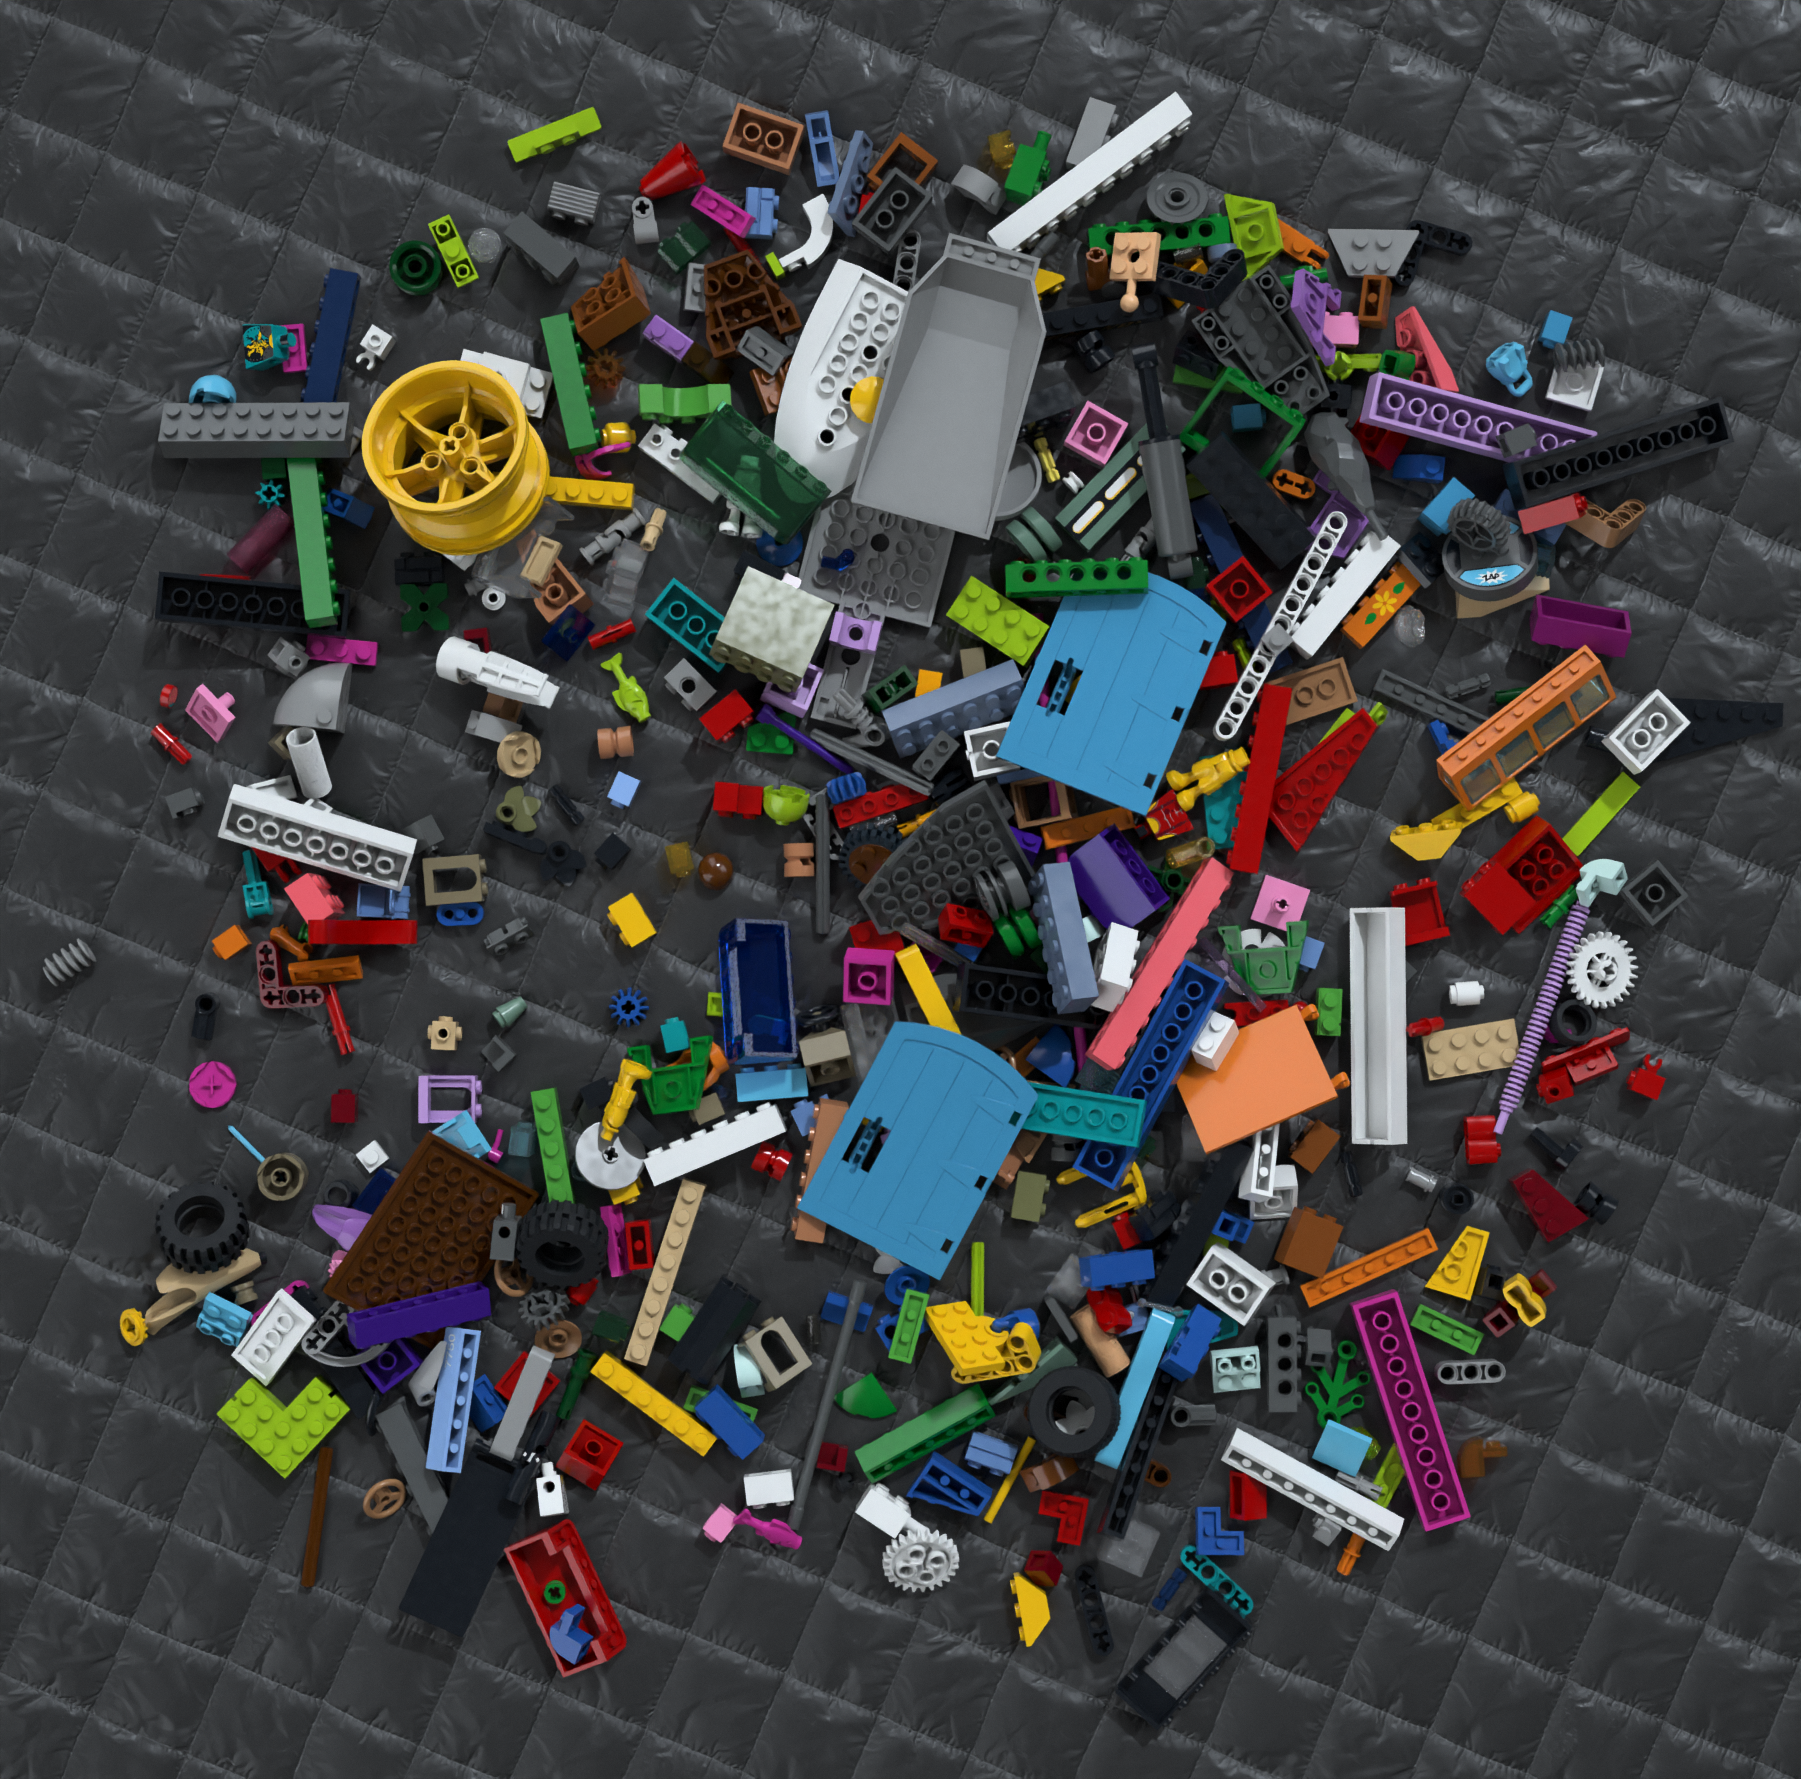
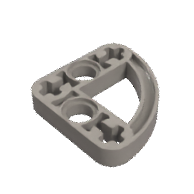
[301,1300,390,1367]

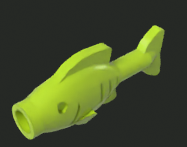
[601,653,651,723]

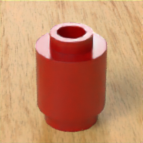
[566,1278,599,1307]

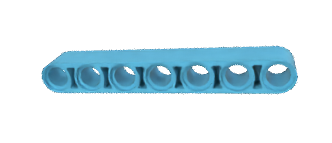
[1094,1308,1175,1469]

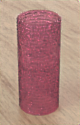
[226,504,295,574]

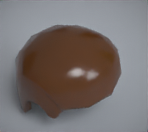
[698,852,734,891]

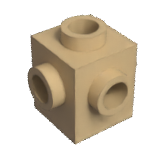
[428,1016,462,1050]

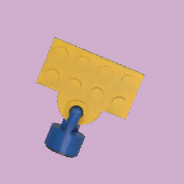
[924,1301,1040,1376]

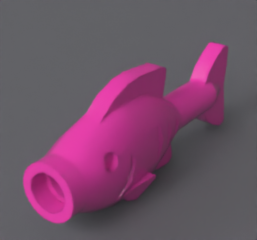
[733,1509,802,1550]

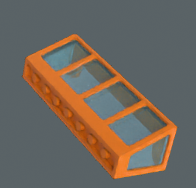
[1436,645,1616,812]

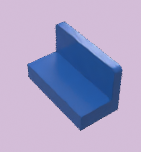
[821,1291,873,1332]
[469,1374,507,1432]

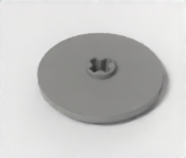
[575,1122,646,1190]

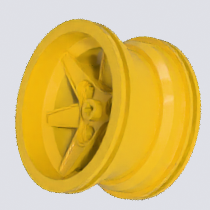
[362,360,550,556]

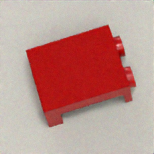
[1459,860,1536,935]
[1388,877,1450,946]

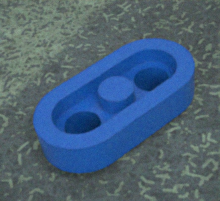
[437,902,484,926]

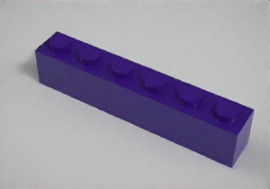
[347,1281,491,1349]

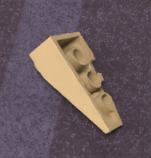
[1455,567,1550,618]

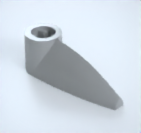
[408,1341,447,1406]

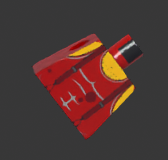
[1134,789,1194,842]

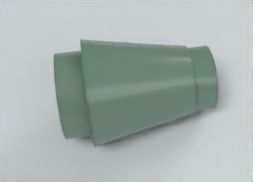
[492,996,528,1028]

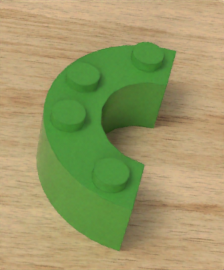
[638,384,732,424]

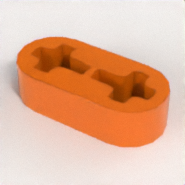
[1271,469,1315,500]

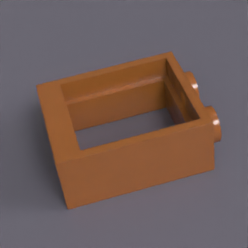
[867,132,938,192]

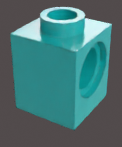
[660,1017,690,1053]

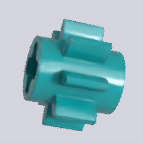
[255,480,286,510]

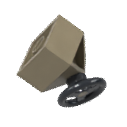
[794,1004,856,1087]

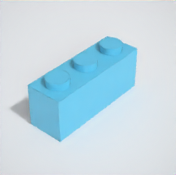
[735,1063,809,1102]

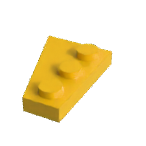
[1425,1226,1490,1300]

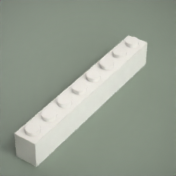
[1221,1428,1404,1551]

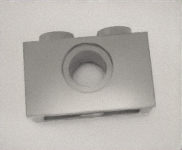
[664,658,718,712]

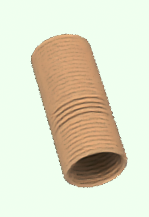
[1070,1304,1131,1378]

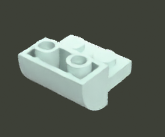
[1210,1346,1261,1393]

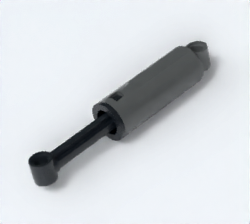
[1131,342,1198,580]

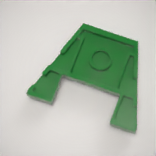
[1218,920,1309,995]
[627,1036,713,1115]

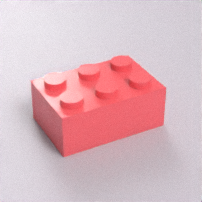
[284,873,345,924]

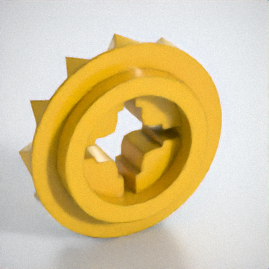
[120,1308,148,1346]

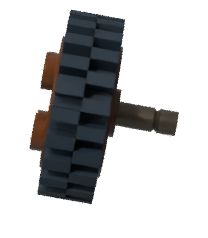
[839,823,907,889]

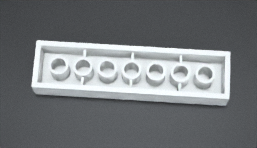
[218,784,417,892]

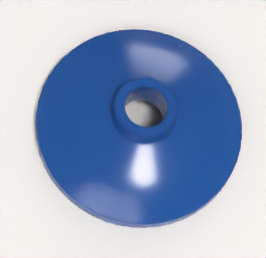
[756,519,803,566]
[884,1265,930,1305]

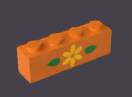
[1340,561,1421,649]

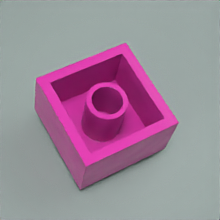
[843,947,895,1005]

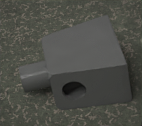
[490,1203,522,1261]

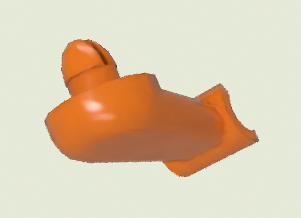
[270,924,313,962]

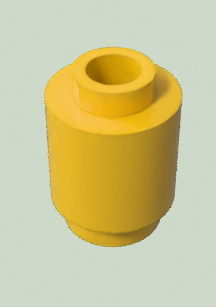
[1503,791,1540,823]

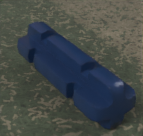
[1152,1568,1187,1611]

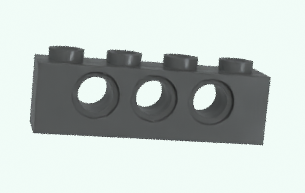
[1266,1315,1301,1412]

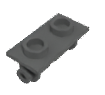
[484,917,534,957]

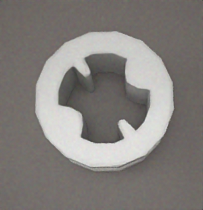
[1062,471,1085,494]

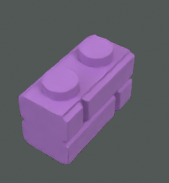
[642,315,694,364]

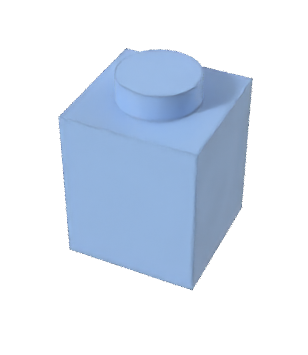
[607,772,642,809]

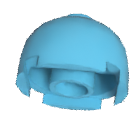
[189,375,236,403]

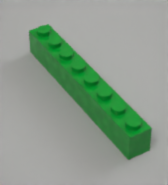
[287,458,341,628]

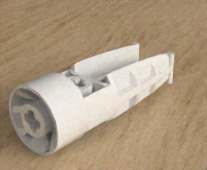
[436,636,560,709]

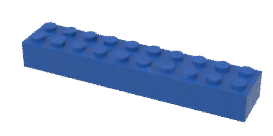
[1073,959,1230,1191]

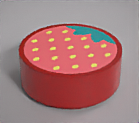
[160,684,178,709]

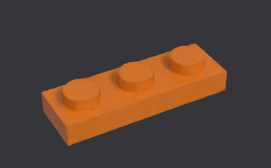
[288,955,363,985]

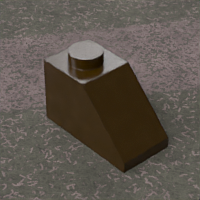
[682,341,734,384]

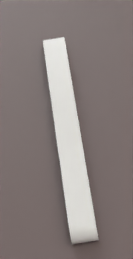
[1213,511,1347,741]

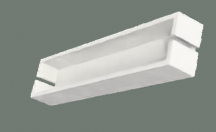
[986,91,1192,252]
[1350,907,1407,1145]

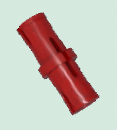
[588,618,636,650]

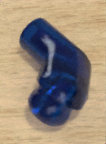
[821,549,855,571]

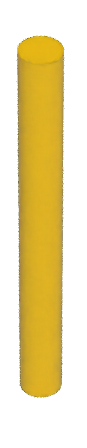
[984,1436,1036,1524]

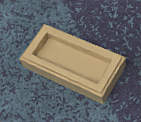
[520,536,563,587]

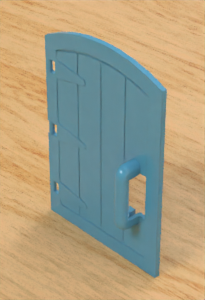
[996,571,1226,817]
[797,1021,1038,1280]

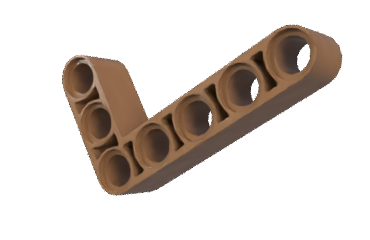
[1559,493,1646,548]

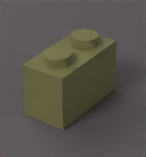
[1010,1170,1050,1222]

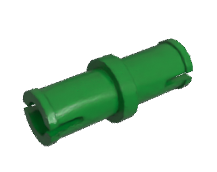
[1539,885,1578,929]

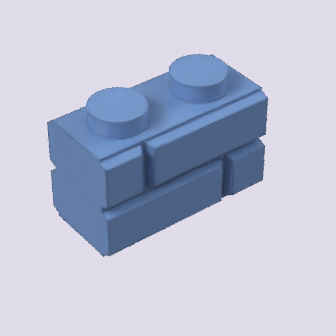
[745,187,779,240]
[964,1430,1018,1477]

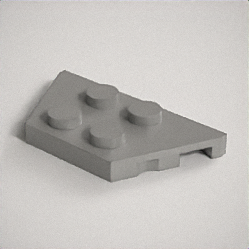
[1328,229,1419,278]

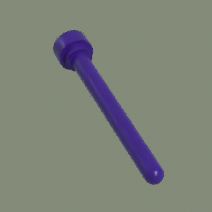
[755,703,854,775]

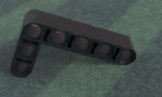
[1124,249,1248,309]

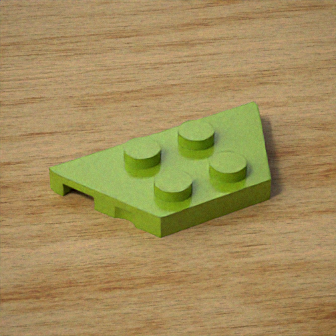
[1224,194,1284,281]

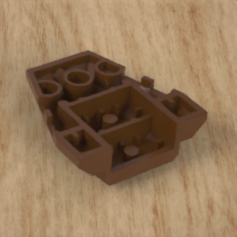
[704,249,802,360]

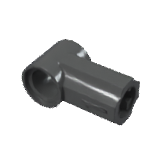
[1168,1404,1216,1427]

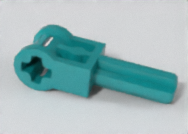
[242,849,274,919]

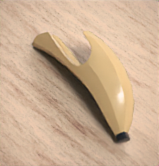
[145,1248,267,1335]

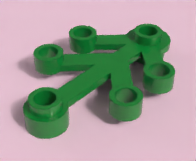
[1304,1340,1371,1429]

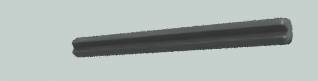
[809,729,934,796]
[816,794,830,934]

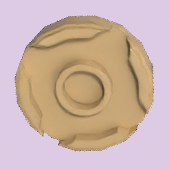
[497,731,541,778]

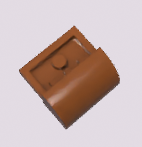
[749,356,793,416]

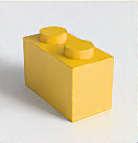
[607,893,657,948]

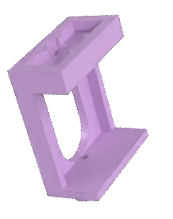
[418,1075,482,1123]

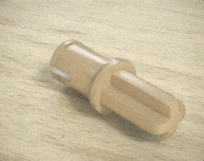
[640,508,666,551]

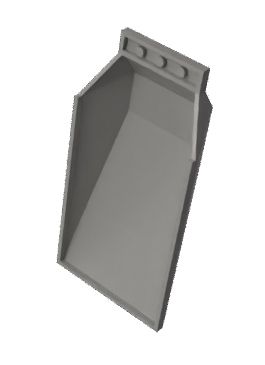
[851,233,1047,540]

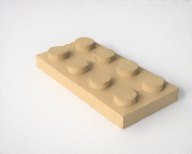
[1421,1018,1520,1081]

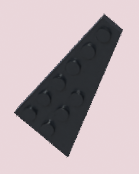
[1641,697,1784,764]

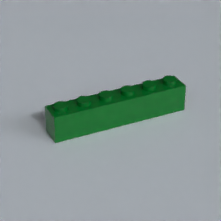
[540,313,602,457]
[855,1384,996,1484]

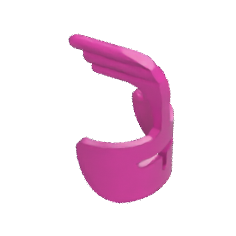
[575,442,631,481]

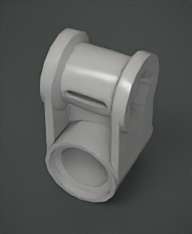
[632,197,659,245]

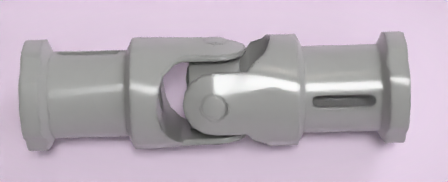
[579,507,647,566]
[1120,517,1156,561]

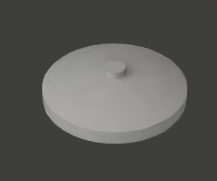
[995,441,1042,521]

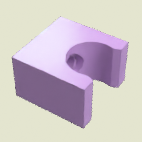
[829,611,882,655]

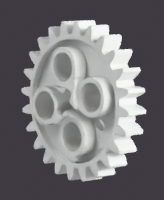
[882,1528,959,1592]

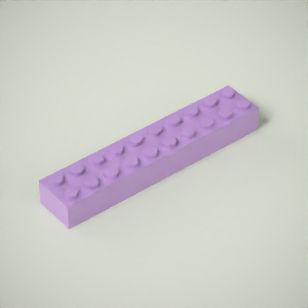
[1360,372,1597,462]

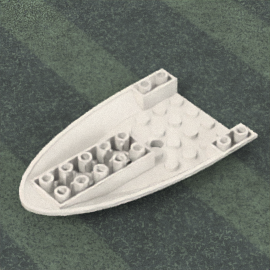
[774,259,908,504]

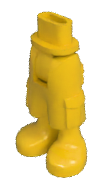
[1166,747,1250,811]
[600,1059,653,1141]

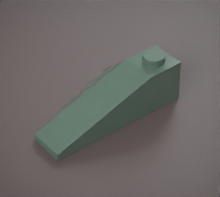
[987,1336,1078,1405]

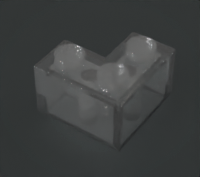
[602,538,650,610]

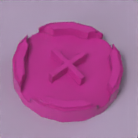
[189,1061,237,1108]

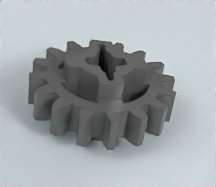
[518,1283,570,1331]

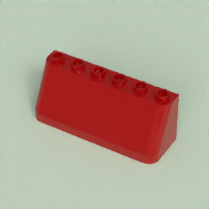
[504,1519,627,1678]

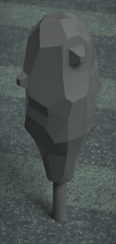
[1304,412,1388,541]

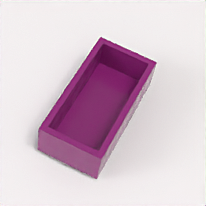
[1529,594,1632,658]

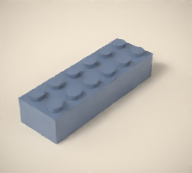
[882,659,1025,759]
[1028,862,1099,1014]

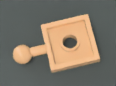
[1109,232,1161,313]

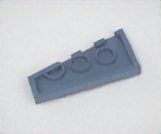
[827,130,873,237]

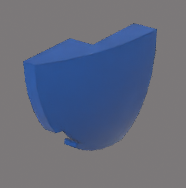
[1025,1025,1075,1088]

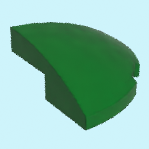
[834,1372,897,1418]

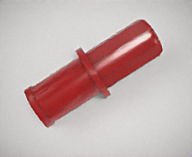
[150,723,192,765]
[1406,1016,1444,1037]

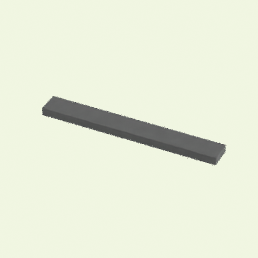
[1372,669,1553,769]

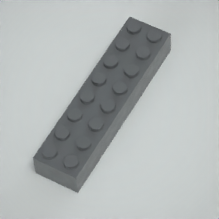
[158,402,355,458]

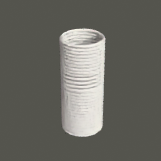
[286,727,332,799]

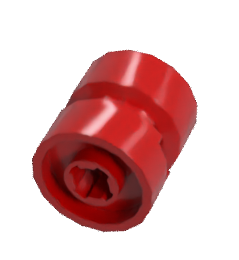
[751,1141,793,1182]

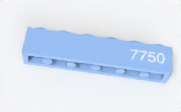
[426,1327,481,1473]

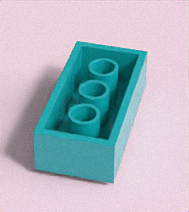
[645,578,729,674]

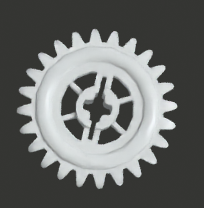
[1566,931,1638,1009]

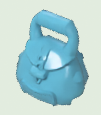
[1486,342,1533,397]

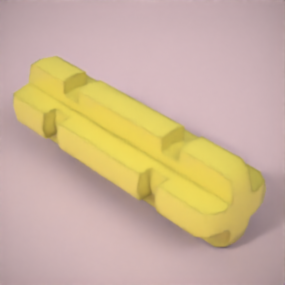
[1034,437,1060,483]

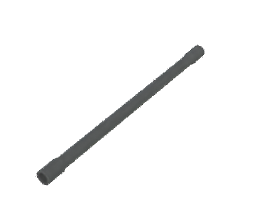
[786,1279,867,1530]

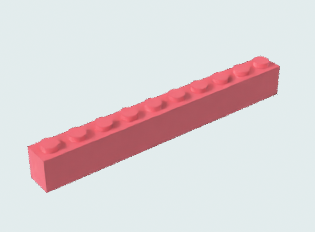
[1085,857,1234,1070]

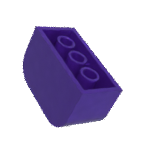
[1068,823,1170,929]

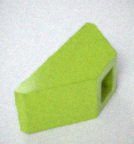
[428,214,479,288]

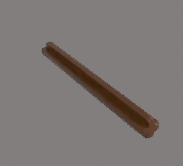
[301,1447,333,1587]

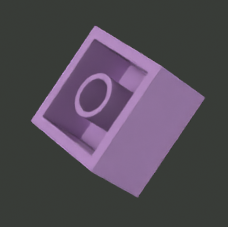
[760,663,824,719]

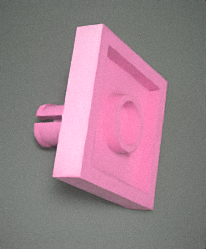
[185,684,235,743]
[1250,875,1310,932]

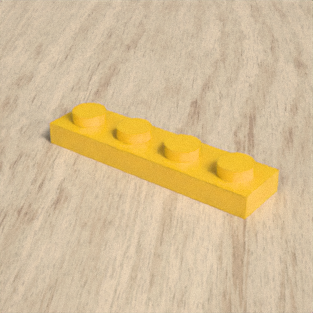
[1429,778,1523,829]

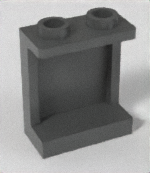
[912,730,960,782]

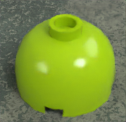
[762,785,810,825]

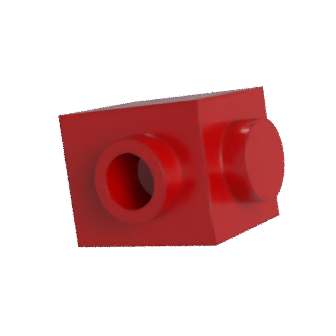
[1536,1066,1574,1104]

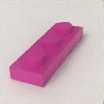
[690,184,756,238]
[306,636,379,666]
[600,1203,632,1277]

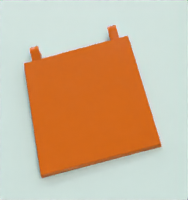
[1176,1004,1350,1155]

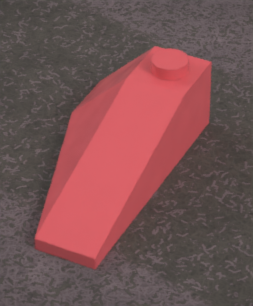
[1395,306,1459,393]

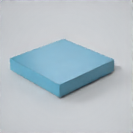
[1312,1419,1372,1477]

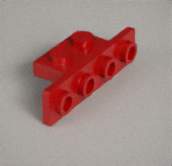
[833,784,929,829]
[1541,1027,1630,1086]

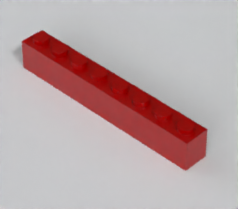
[1226,683,1293,875]

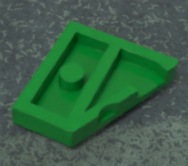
[746,712,796,755]

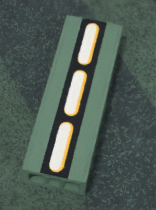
[1054,423,1186,553]

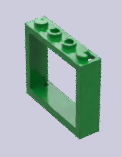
[1180,366,1306,477]

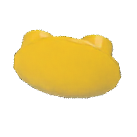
[850,376,884,423]

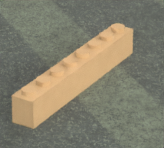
[624,1177,707,1366]

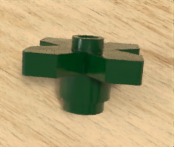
[400,583,450,632]
[1147,851,1192,913]

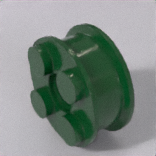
[389,240,443,296]

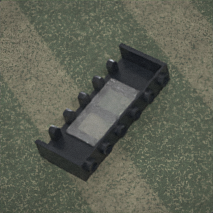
[1115,1583,1253,1730]

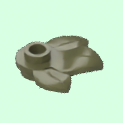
[496,786,542,832]

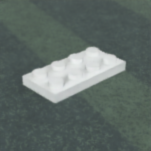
[232,1289,317,1386]

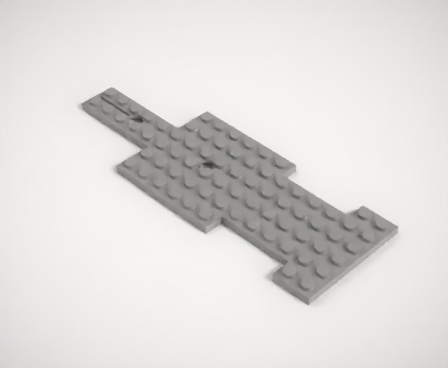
[798,347,955,730]

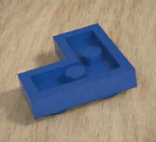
[1427,720,1458,755]
[1195,1507,1244,1555]

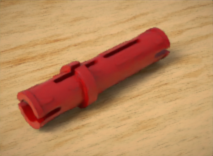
[325,984,356,1055]

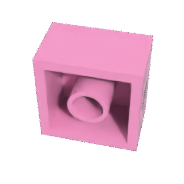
[1063,401,1129,468]

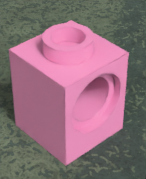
[703,1503,737,1543]

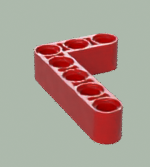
[308,920,417,944]

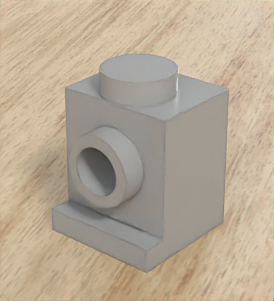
[1312,1513,1342,1547]

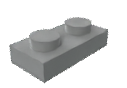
[683,263,706,313]

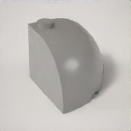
[273,663,353,734]

